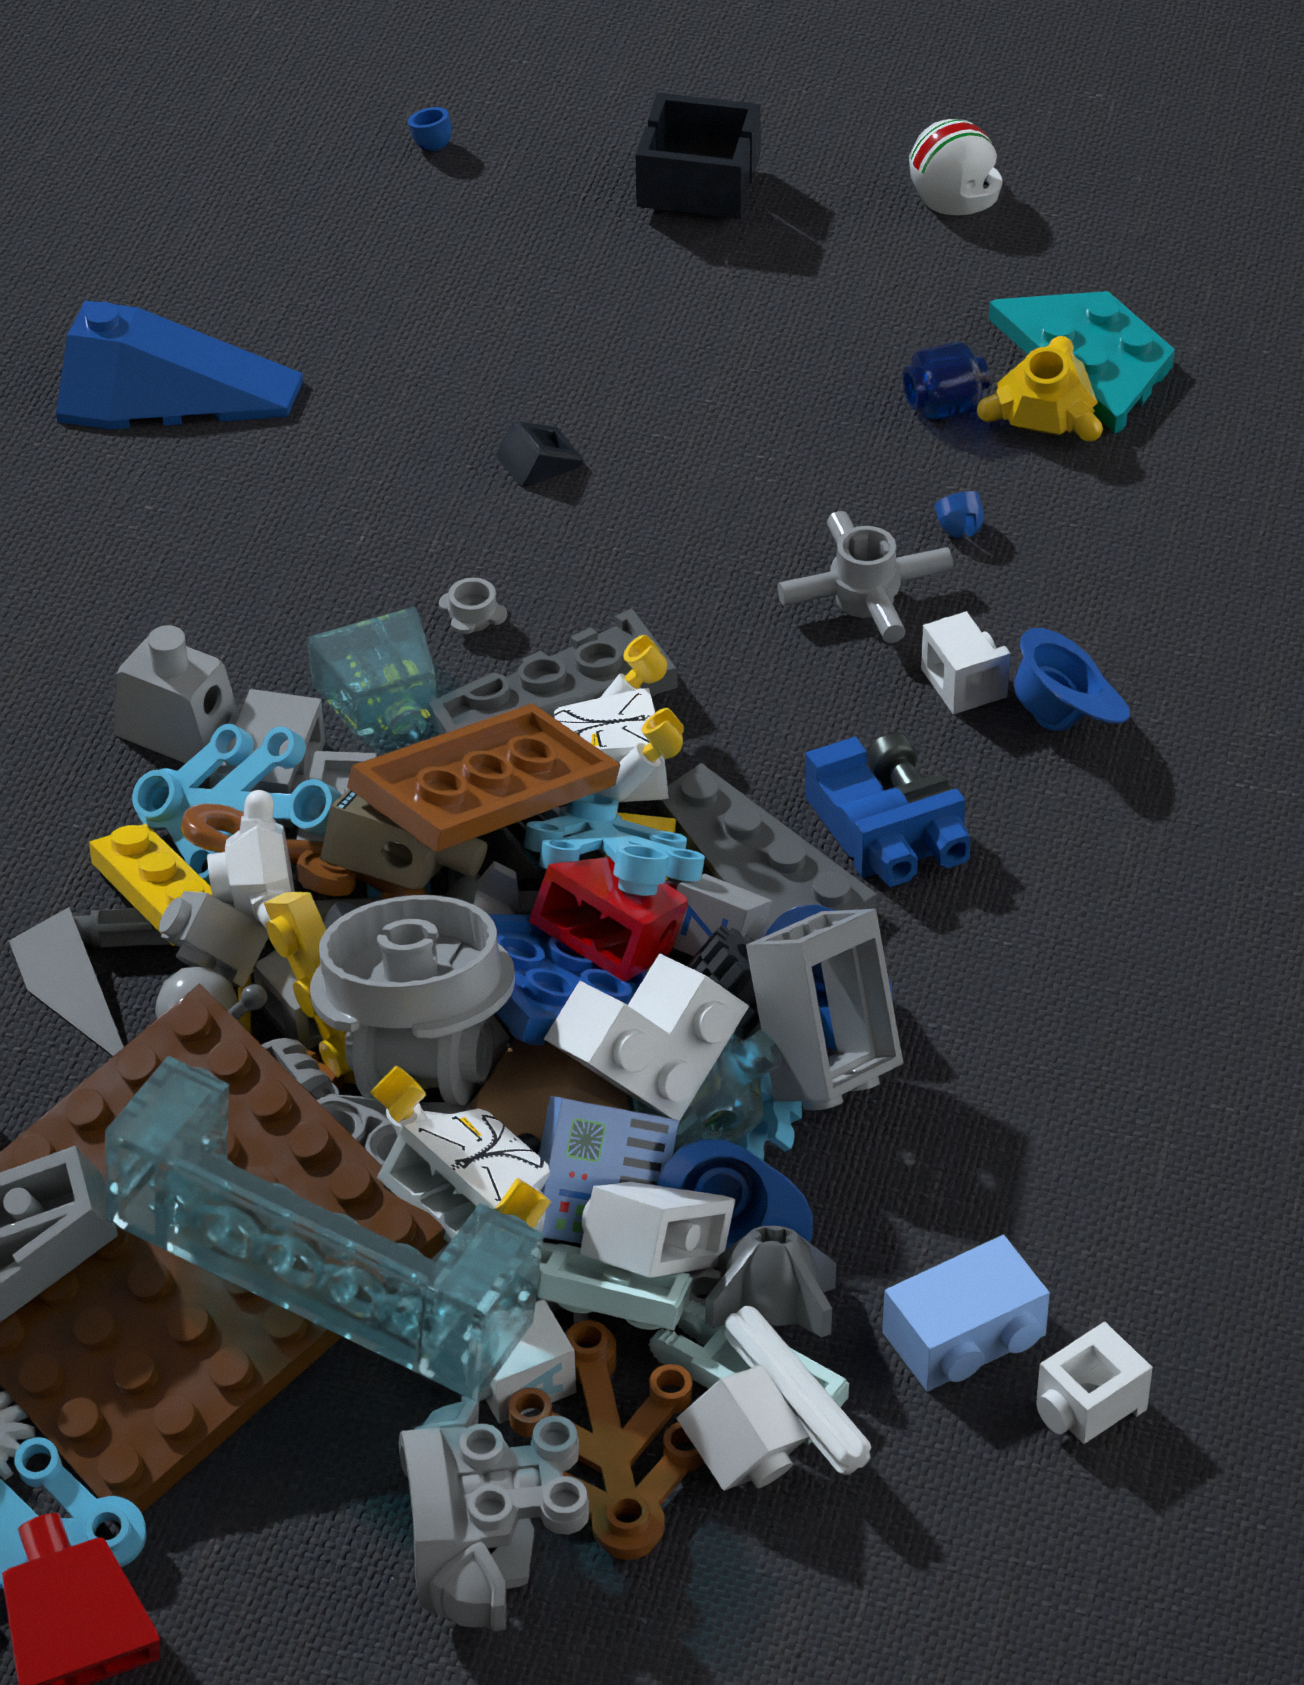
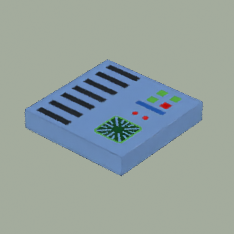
[539,1096,679,1244]

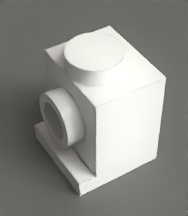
[921,611,1010,714]
[1036,1321,1153,1444]

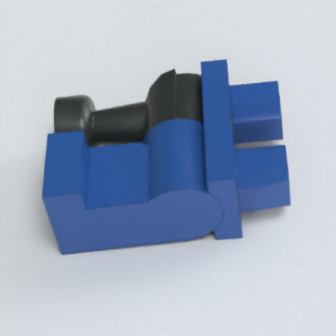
[805,732,971,887]

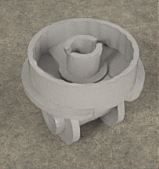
[310,895,515,1106]

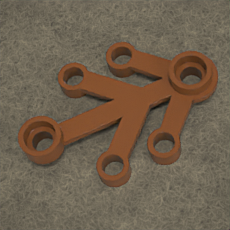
[509,1320,705,1560]

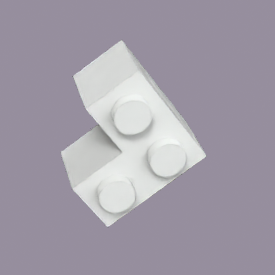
[544,953,749,1121]

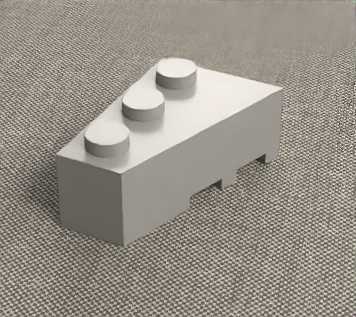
[0,1146,118,1322]

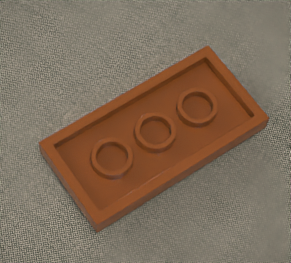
[347,703,621,852]

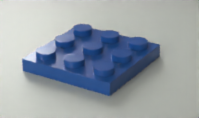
[488,914,648,1045]

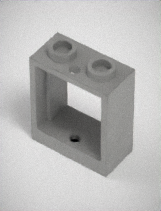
[746,909,903,1110]

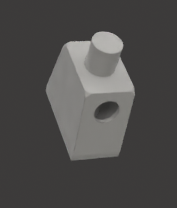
[114,625,238,763]

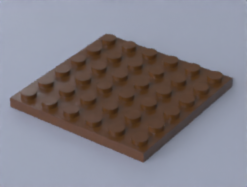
[0,983,448,1514]

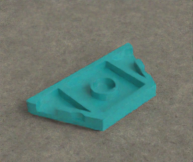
[989,291,1175,433]

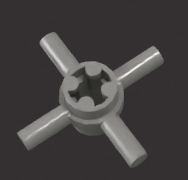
[778,511,953,643]

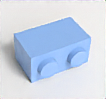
[882,1235,1050,1392]

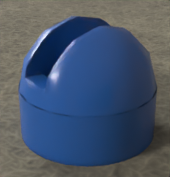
[408,107,452,152]
[934,491,984,539]

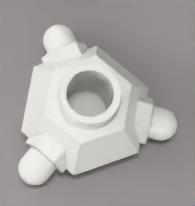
[207,790,295,929]

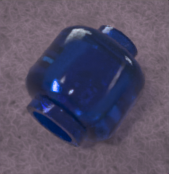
[902,341,990,420]

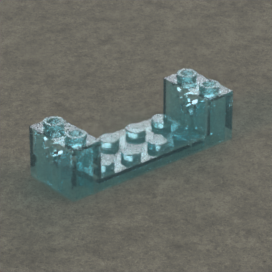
[105,1056,544,1402]

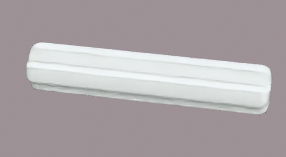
[724,1306,871,1475]

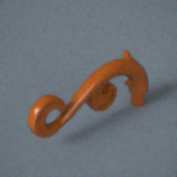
[180,803,428,900]

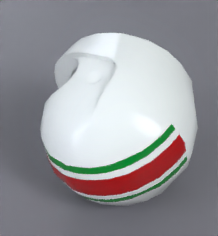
[909,119,1002,215]

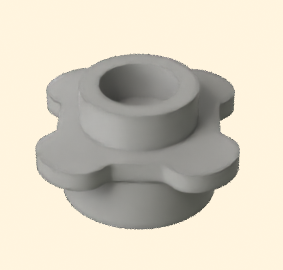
[439,578,507,634]

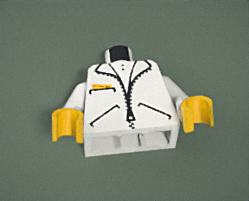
[554,635,684,802]
[370,1065,551,1263]

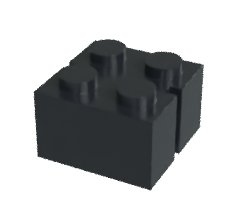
[635,93,761,219]

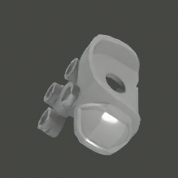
[399,1393,589,1632]

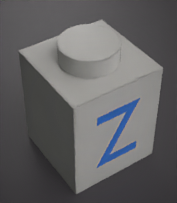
[673,874,772,956]

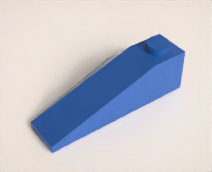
[56,300,303,429]

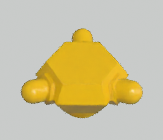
[977,336,1103,442]

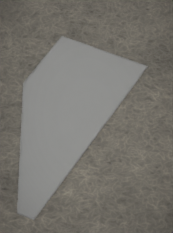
[9,907,124,1056]

